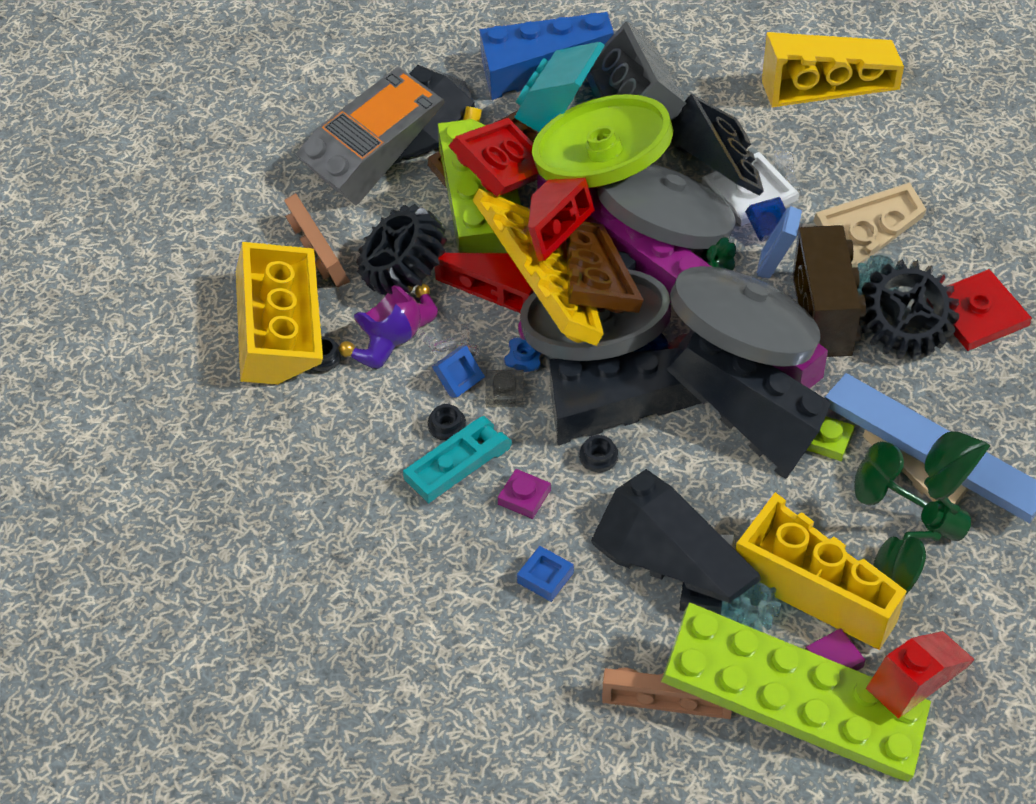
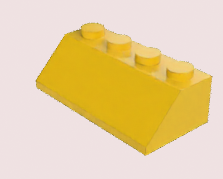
[235,242,323,385]

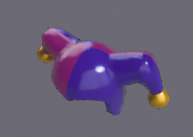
[339,284,438,369]

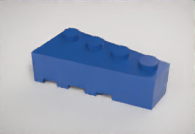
[479,12,614,100]

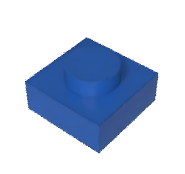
[432,345,485,398]
[517,546,574,602]

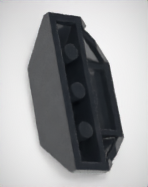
[393,65,475,164]

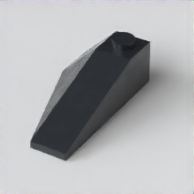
[671,94,764,196]
[591,469,761,603]

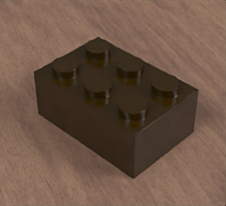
[792,225,866,357]

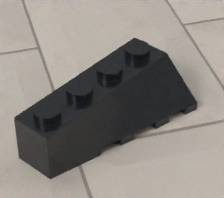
[667,330,831,479]

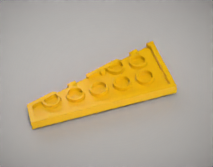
[473,188,604,346]

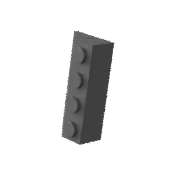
[586,21,686,120]

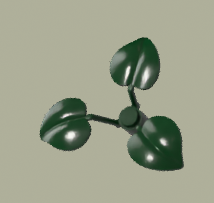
[854,431,990,596]

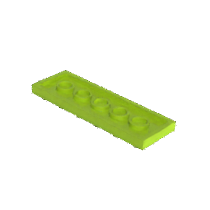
[661,602,931,782]

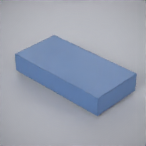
[756,206,802,279]

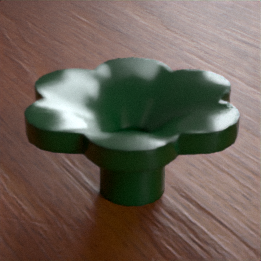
[701,237,736,270]

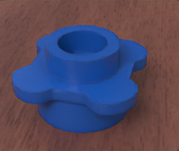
[504,337,542,372]

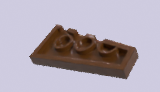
[566,221,644,313]

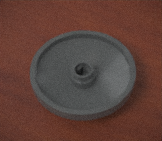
[597,164,736,249]
[670,266,820,366]
[520,269,671,361]

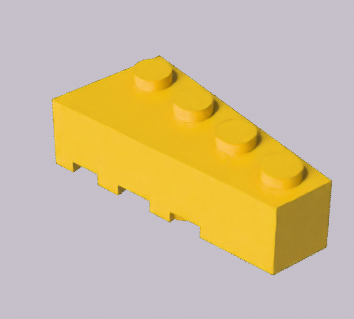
[762,32,904,107]
[735,492,907,650]

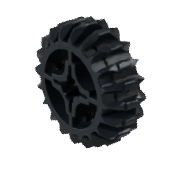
[356,204,447,296]
[859,259,959,360]

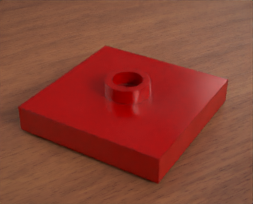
[926,269,1032,351]

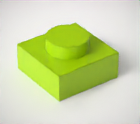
[807,416,855,462]

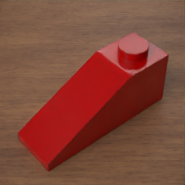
[528,177,595,261]
[434,253,534,313]
[866,631,975,719]

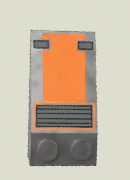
[295,66,445,206]

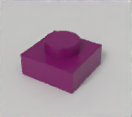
[497,469,551,519]

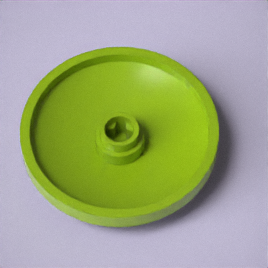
[532,94,673,188]

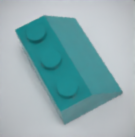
[514,42,605,132]

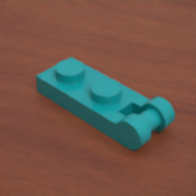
[403,416,512,504]

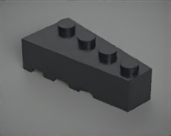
[549,348,702,446]

